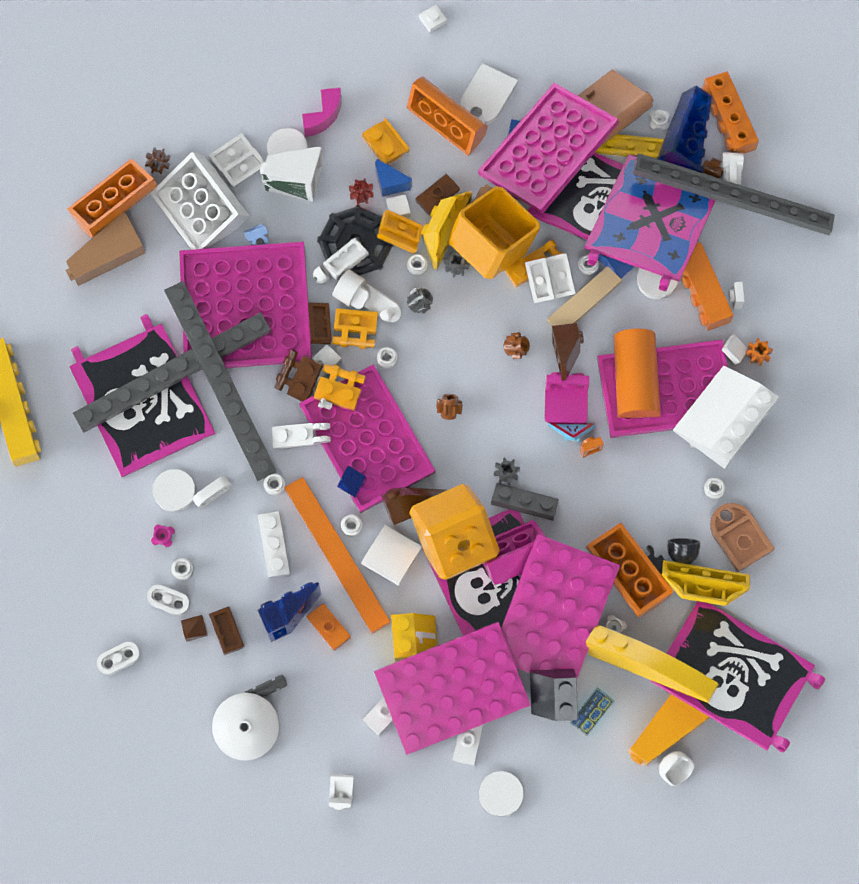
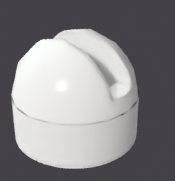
[313,265,331,284]

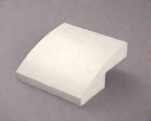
[208,133,264,188]
[525,253,576,303]
[361,525,422,585]

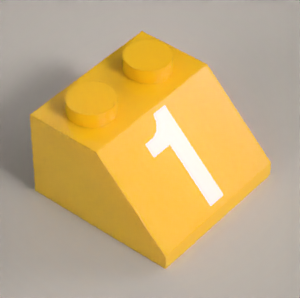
[391,613,438,662]

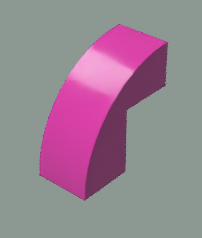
[302,87,342,137]

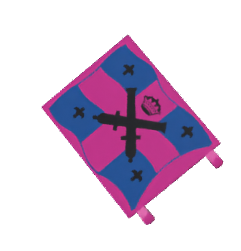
[584,154,716,292]

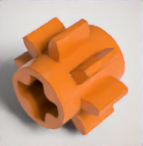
[745,338,773,366]

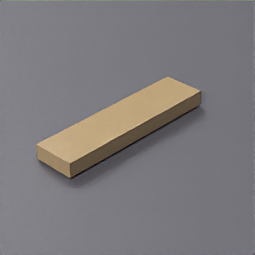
[547,266,622,326]

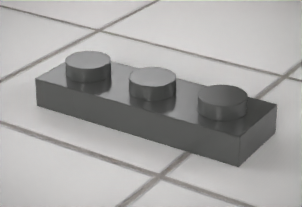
[491,483,559,521]

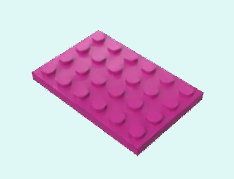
[478,83,619,214]
[597,339,728,438]
[299,364,436,513]
[501,534,620,678]
[374,622,531,755]

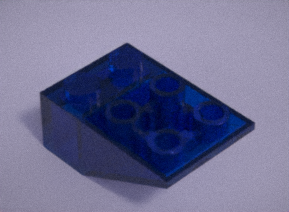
[257,582,321,642]

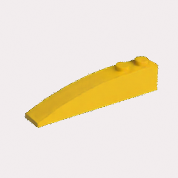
[586,625,718,703]

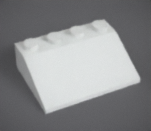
[150,152,250,250]
[673,366,779,469]

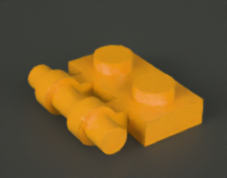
[332,308,378,349]
[314,364,366,411]

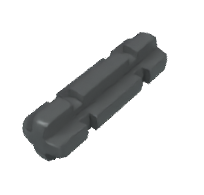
[245,675,287,697]

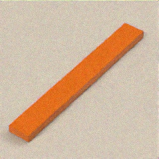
[284,477,390,634]

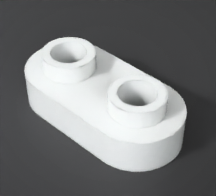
[147,585,190,616]
[97,642,140,675]

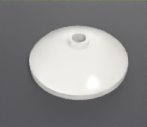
[212,693,279,760]

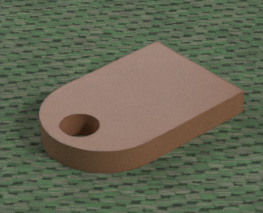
[710,503,775,573]

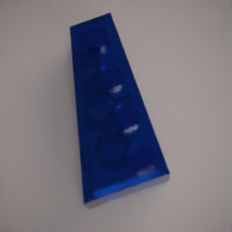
[657,85,712,173]

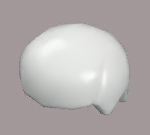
[659,751,695,786]

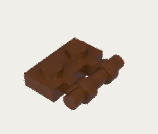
[274,349,324,402]

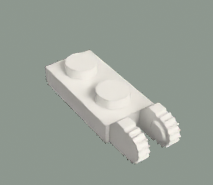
[272,423,331,449]

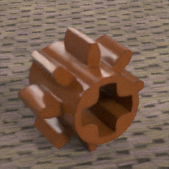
[503,332,530,359]
[436,394,463,420]

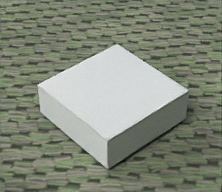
[386,194,411,217]
[722,334,748,365]

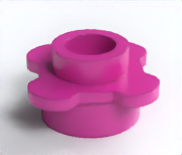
[151,524,175,547]

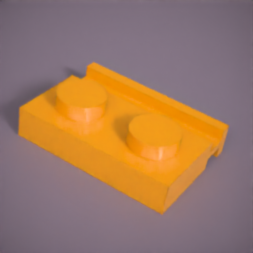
[362,118,410,165]
[377,209,424,254]

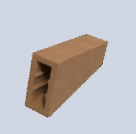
[65,212,145,286]

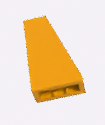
[628,694,710,766]

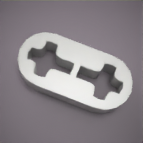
[192,476,232,508]

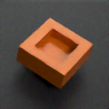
[579,436,604,458]

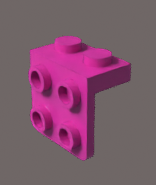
[545,372,589,424]

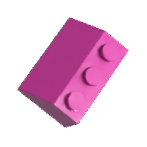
[483,520,546,585]

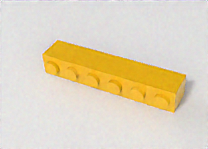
[0,338,42,467]

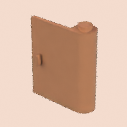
[578,69,653,148]

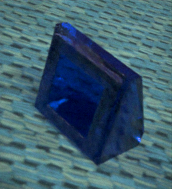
[337,466,367,498]

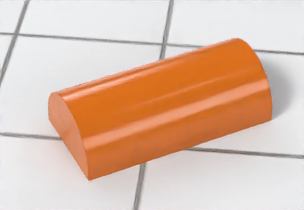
[407,77,488,156]
[67,158,157,238]
[613,328,661,418]
[586,522,674,618]

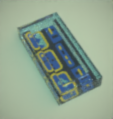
[570,687,615,736]

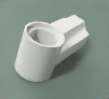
[721,152,744,185]

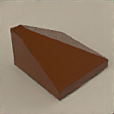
[181,615,208,642]

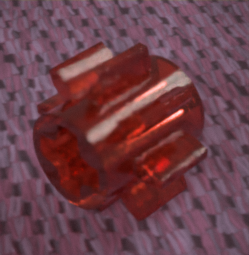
[349,178,374,205]

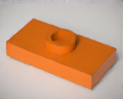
[306,603,351,651]

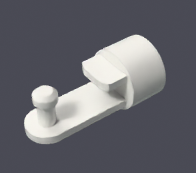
[332,270,402,322]

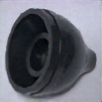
[667,538,701,565]

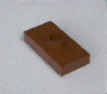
[415,174,460,215]
[308,303,332,344]
[209,606,245,656]

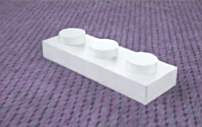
[258,511,290,579]

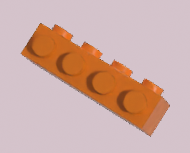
[701,71,759,154]
[682,242,734,331]

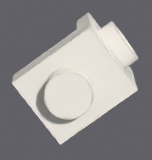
[329,773,354,810]

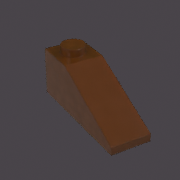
[552,323,584,381]
[381,487,447,525]

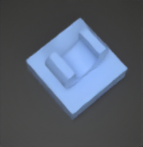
[243,223,268,245]

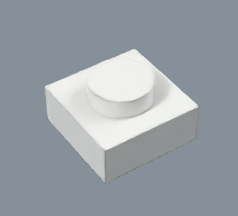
[419,5,447,33]
[728,282,745,309]

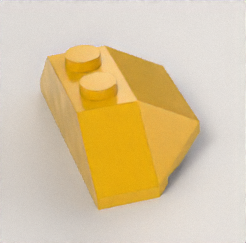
[421,191,472,270]
[662,560,750,606]

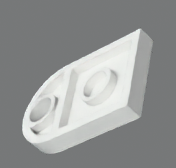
[461,63,518,125]

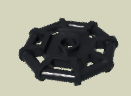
[317,205,395,276]

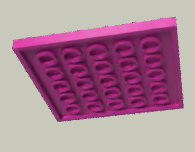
[179,242,312,370]

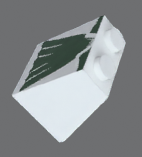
[260,147,323,201]

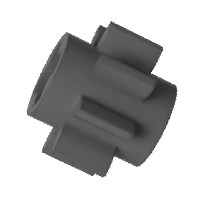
[444,251,470,277]
[407,287,433,314]
[493,457,520,485]

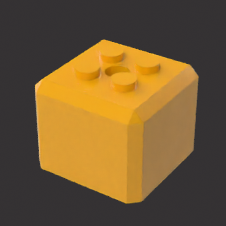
[448,186,540,279]
[409,483,500,580]

